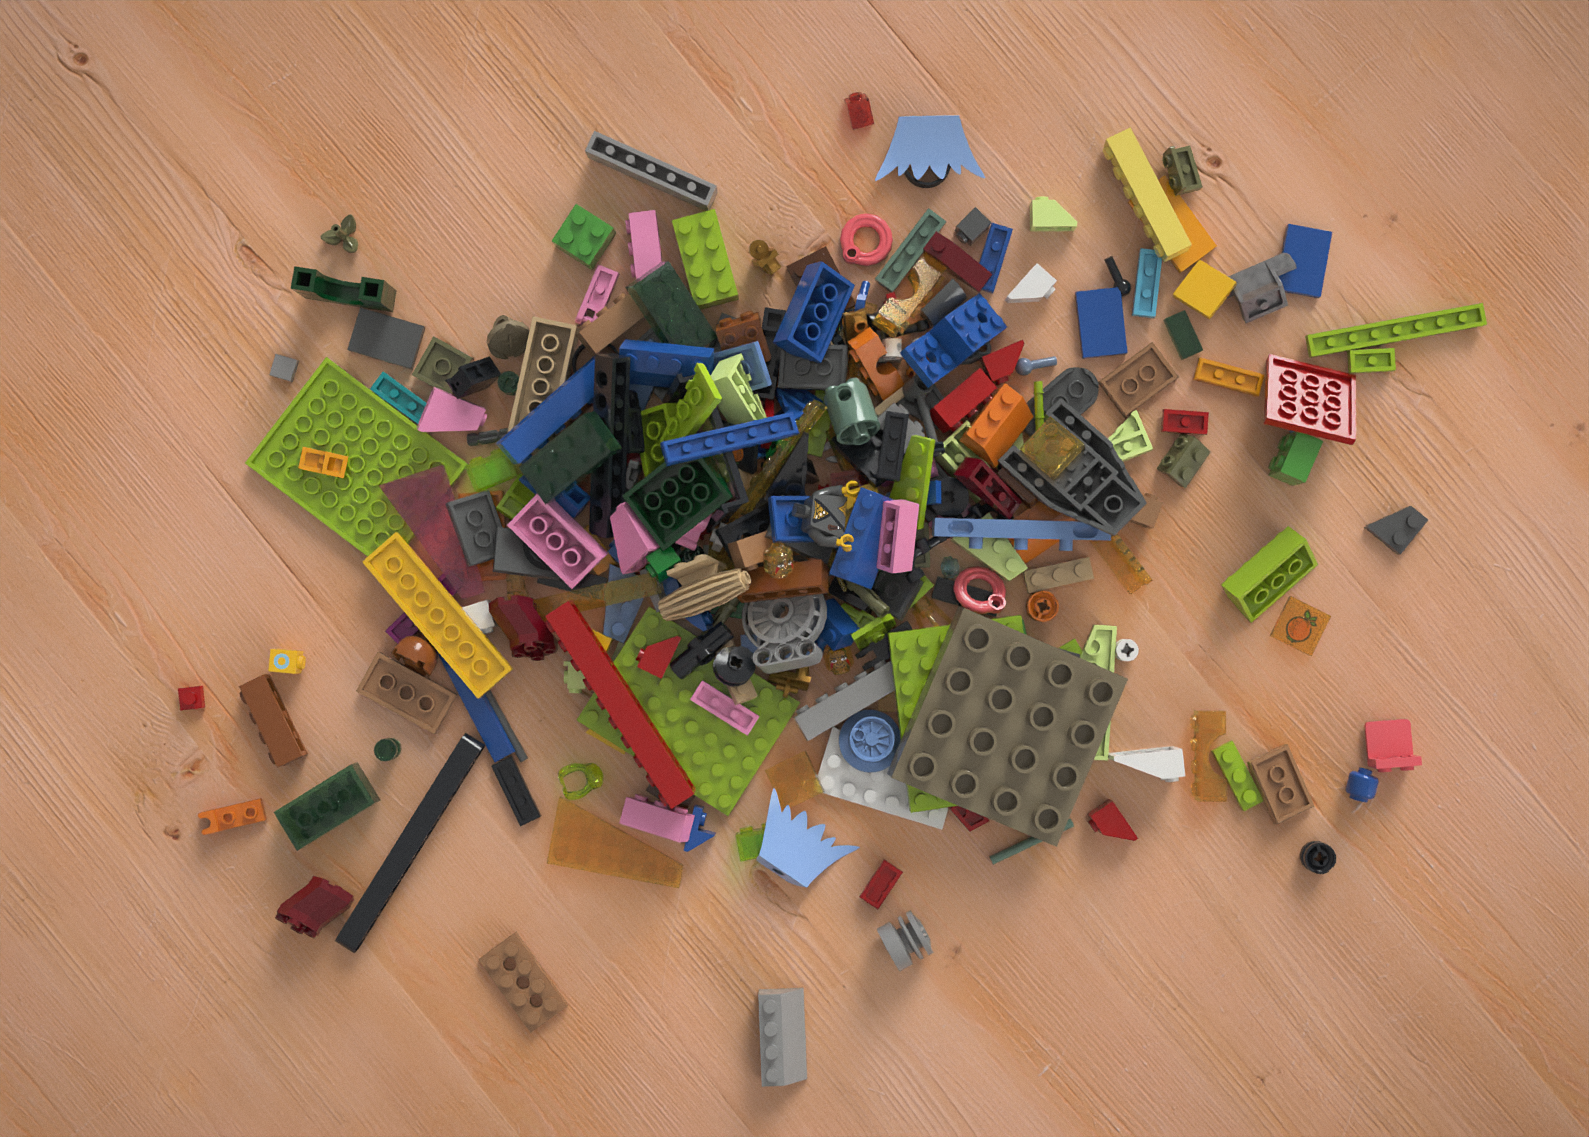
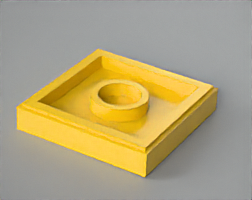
[1173,259,1237,320]

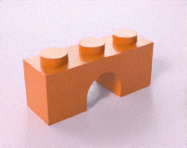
[847,327,904,401]

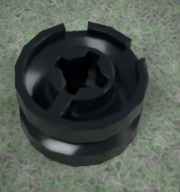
[1300,841,1336,874]

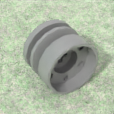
[877,910,934,971]

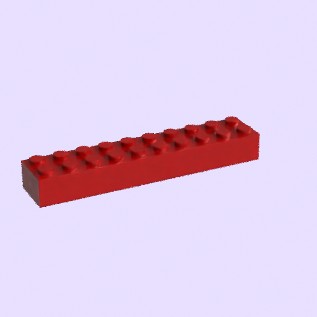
[545,600,696,809]

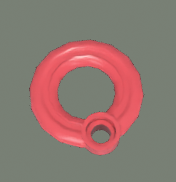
[840,213,893,266]
[953,566,1006,614]

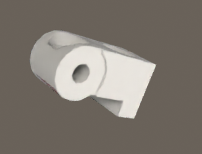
[878,338,902,363]

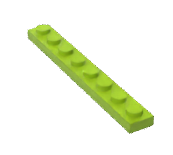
[1305,303,1487,358]

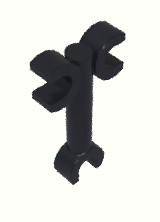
[875,319,929,342]

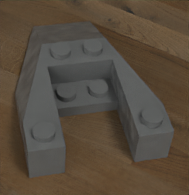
[998,398,1147,536]

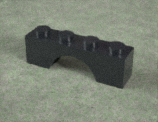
[752,307,786,401]

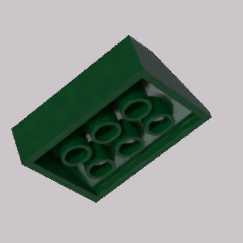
[623,456,733,551]

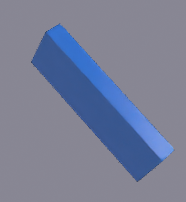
[979,223,1013,293]

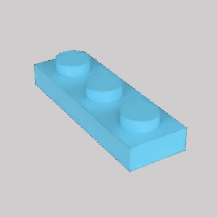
[1132,248,1162,318]

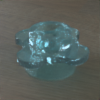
[941,556,959,579]

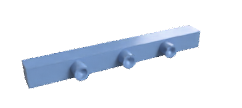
[932,518,1111,551]

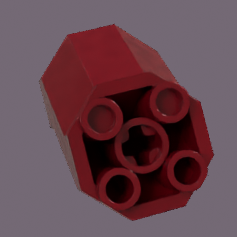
[489,595,558,661]
[275,876,354,939]

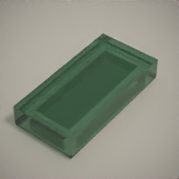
[1163,310,1203,360]

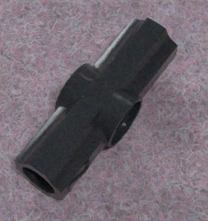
[670,621,734,680]

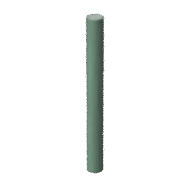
[989,818,1074,865]

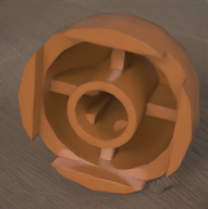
[391,635,438,677]

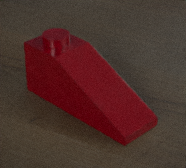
[923,231,992,293]
[953,457,1022,519]

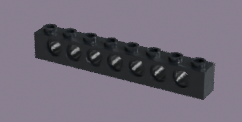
[589,353,631,539]

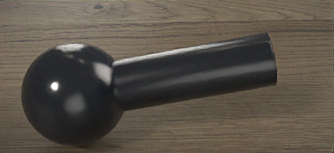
[1104,256,1131,297]

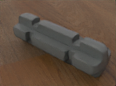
[467,428,508,446]

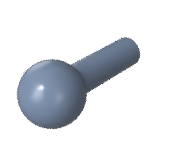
[1015,356,1057,376]

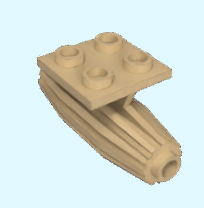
[658,554,751,621]

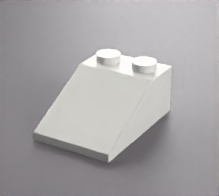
[1108,746,1185,782]

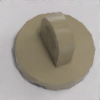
[487,315,529,359]

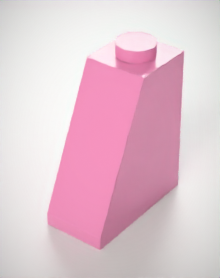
[416,387,487,432]
[610,502,660,574]

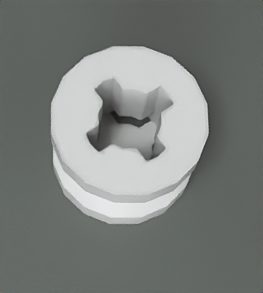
[1115,639,1139,661]

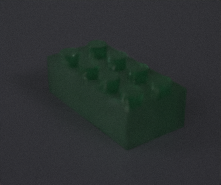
[625,261,717,347]
[519,411,622,505]
[274,762,381,851]

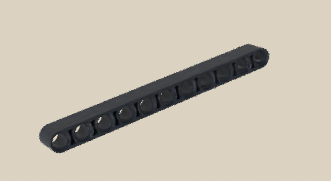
[335,733,485,953]

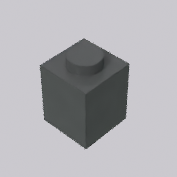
[955,207,991,246]

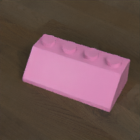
[507,490,608,589]

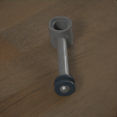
[902,374,946,457]

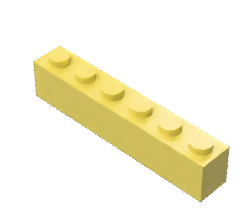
[1103,127,1192,262]

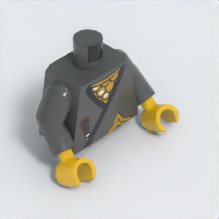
[792,481,859,552]

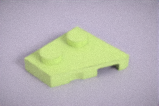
[1108,410,1153,461]

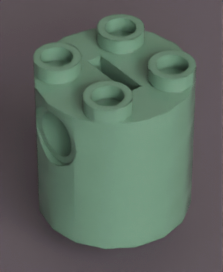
[824,378,880,445]

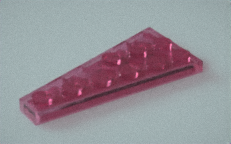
[379,465,486,600]

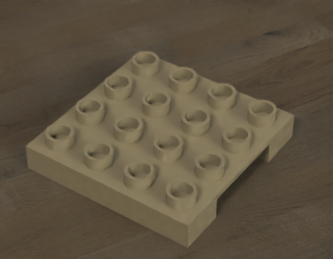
[887,606,1128,847]

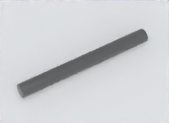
[486,690,528,762]

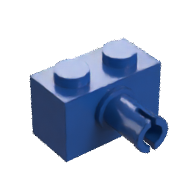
[814,598,860,652]

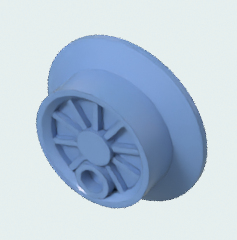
[839,710,901,773]

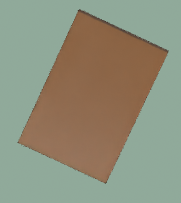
[1098,342,1179,418]
[1247,744,1314,824]

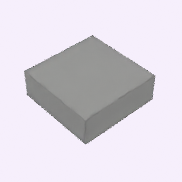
[269,354,299,382]

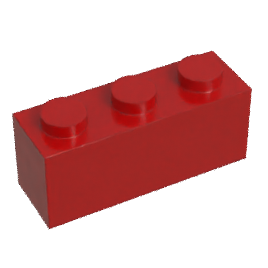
[930,368,997,434]

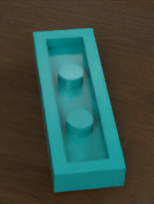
[370,372,426,424]

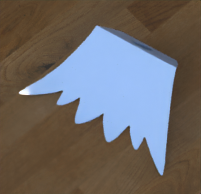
[875,115,985,181]
[757,788,860,888]

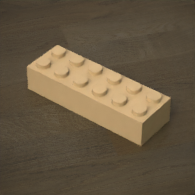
[507,316,580,460]

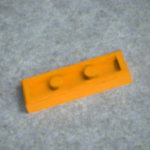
[1193,357,1264,397]

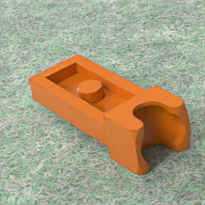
[198,798,267,835]

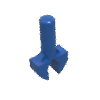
[854,281,870,312]

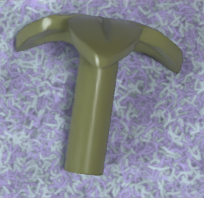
[321,214,358,253]

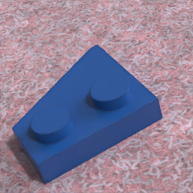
[775,387,823,425]

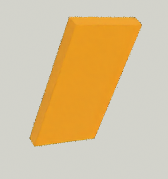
[1128,175,1217,273]

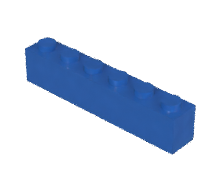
[496,355,595,465]

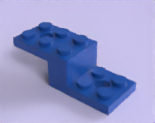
[900,293,1007,388]

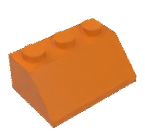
[959,383,1034,468]
[1007,501,1075,564]

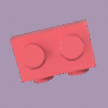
[1364,719,1422,772]

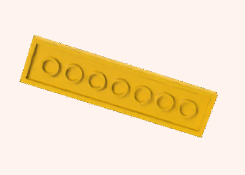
[362,532,513,699]

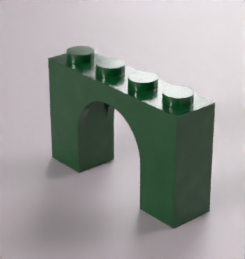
[291,266,397,312]

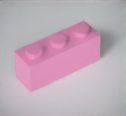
[625,210,664,283]
[877,499,919,574]
[619,794,695,842]

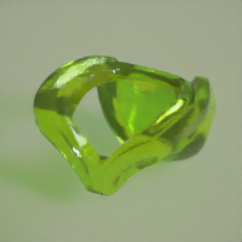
[558,763,604,800]

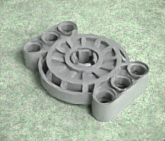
[742,555,827,674]

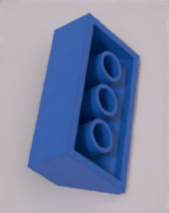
[773,261,855,363]
[619,339,714,388]
[829,487,893,589]

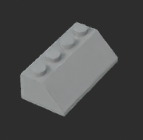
[758,988,807,1087]

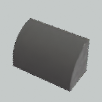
[919,279,967,328]

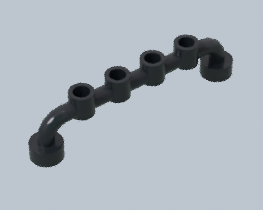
[905,503,1014,584]

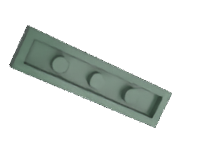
[875,208,946,293]

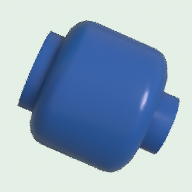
[1345,767,1379,802]

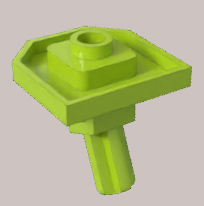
[841,603,896,651]

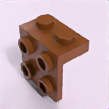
[716,311,771,362]

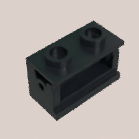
[445,356,502,399]

